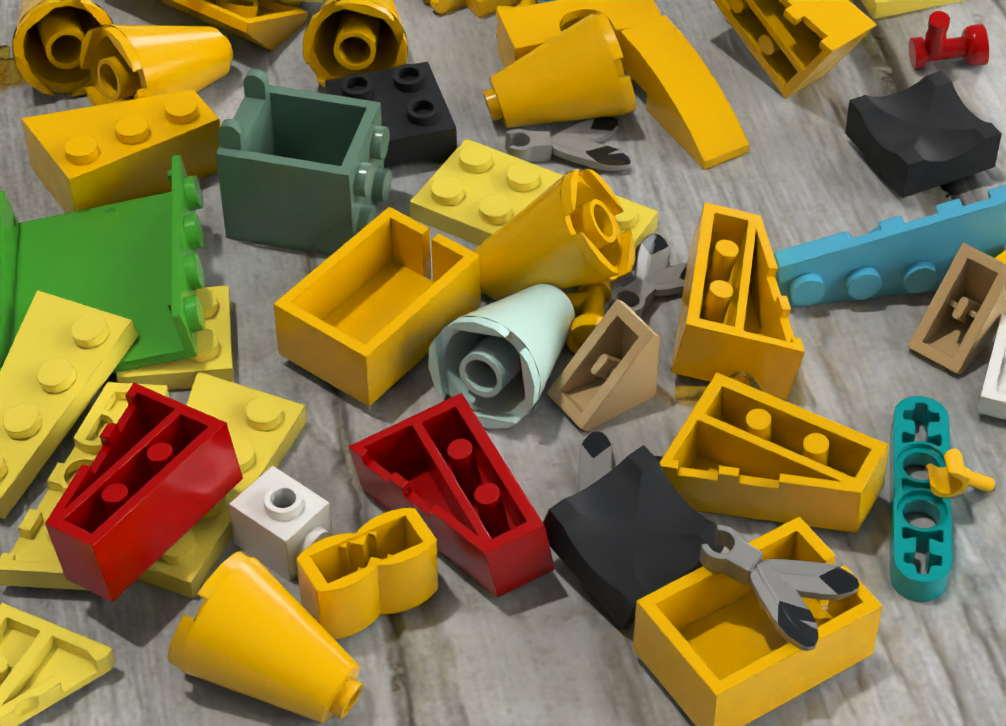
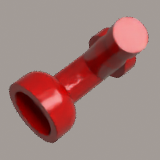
[909,11,989,69]

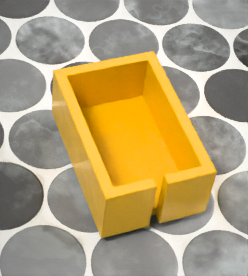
[273,207,481,407]
[633,516,883,726]

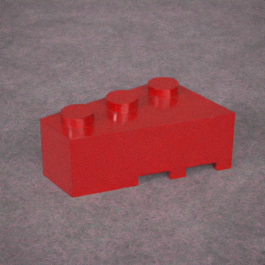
[45,382,243,603]
[348,393,555,598]

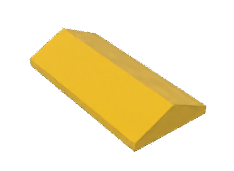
[156,0,308,51]

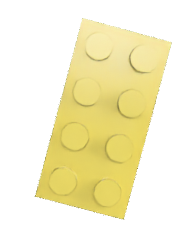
[410,138,658,286]

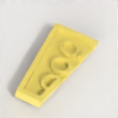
[0,290,139,519]
[137,372,307,599]
[0,382,169,593]

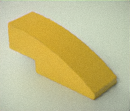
[620,15,749,170]

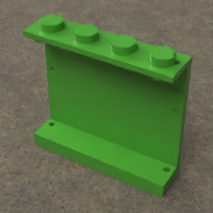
[0,154,205,373]

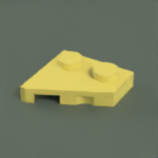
[0,603,115,726]

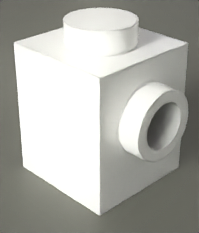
[229,466,333,582]

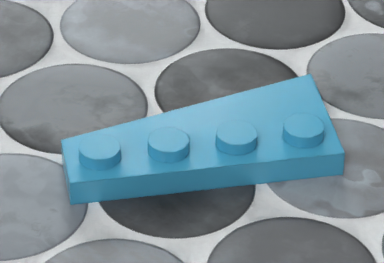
[774,185,1006,307]

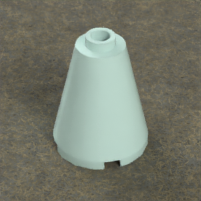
[428,284,575,429]

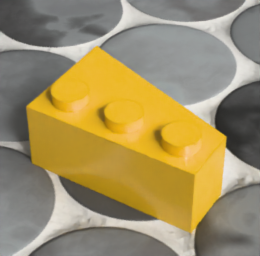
[713,0,877,99]
[21,89,220,213]
[670,202,805,400]
[660,372,889,533]

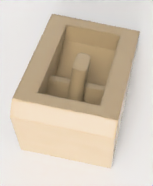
[907,242,1006,375]
[546,299,660,432]

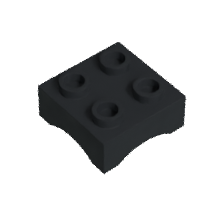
[325,61,457,168]
[845,70,1002,198]
[543,445,725,629]

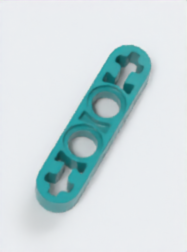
[890,396,952,602]

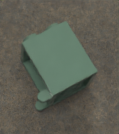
[216,69,392,256]

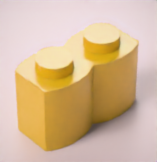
[296,508,438,639]

